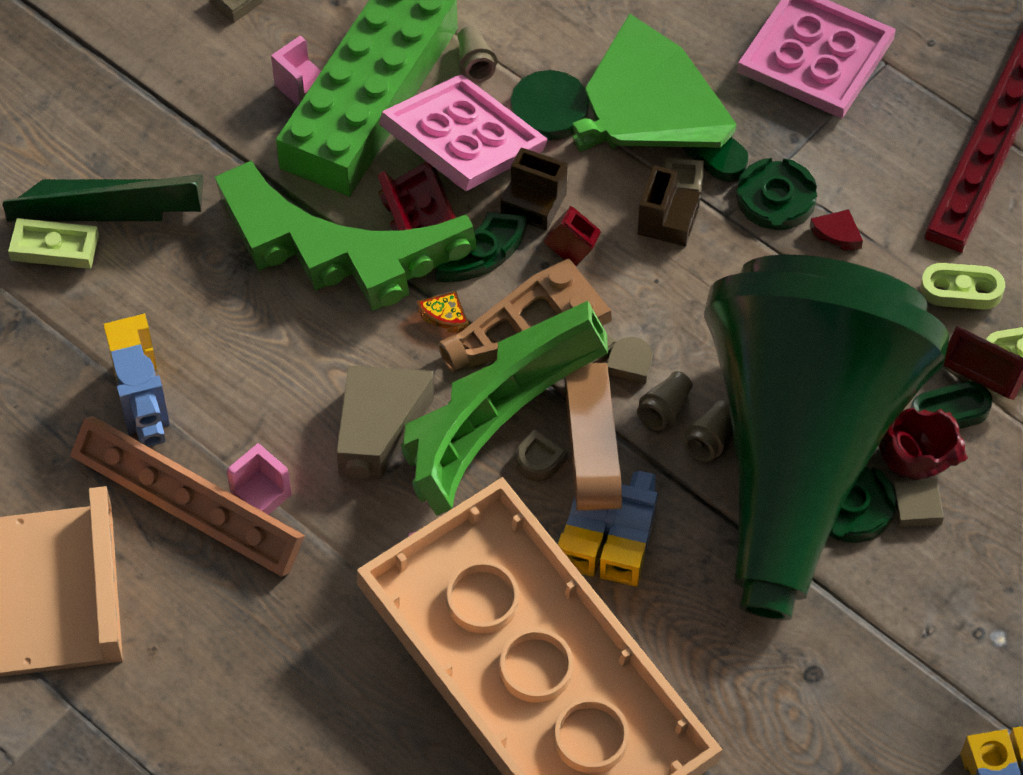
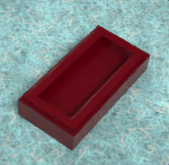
[943,326,1023,400]

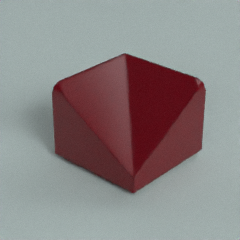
[543,206,601,266]

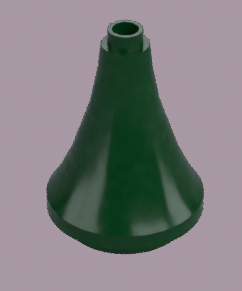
[704,254,949,620]

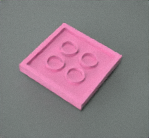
[737,0,896,119]
[379,74,547,191]

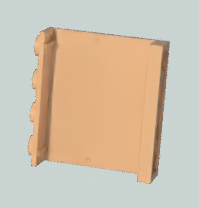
[0,486,123,677]

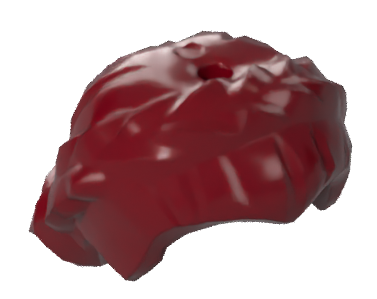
[878,408,968,481]

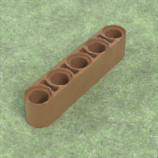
[564,363,622,511]

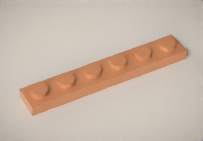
[70,416,305,577]

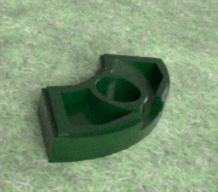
[435,212,527,282]

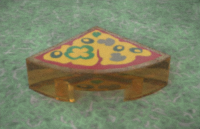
[417,291,469,333]

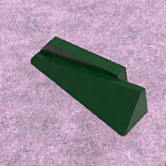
[2,174,203,222]

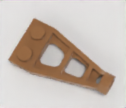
[438,258,612,372]

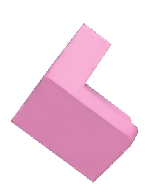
[271,36,321,106]
[227,443,292,515]

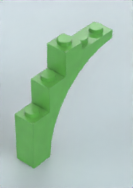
[215,161,477,311]
[401,301,608,516]

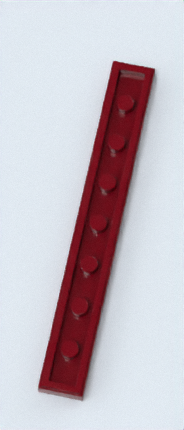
[924,30,1023,253]

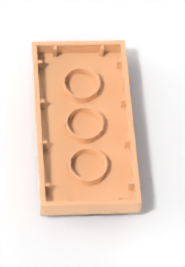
[357,477,723,775]

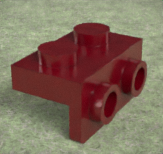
[377,162,456,231]

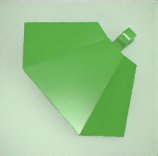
[573,13,737,152]

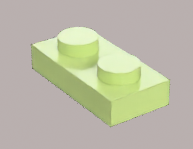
[8,218,99,269]

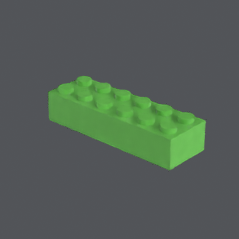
[276,0,458,197]

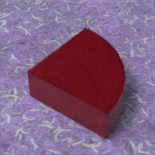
[810,209,863,250]

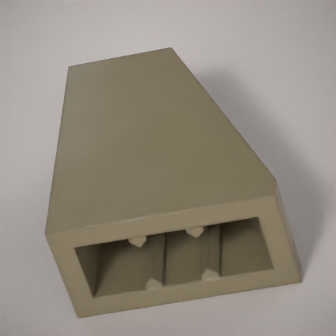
[337,365,434,479]

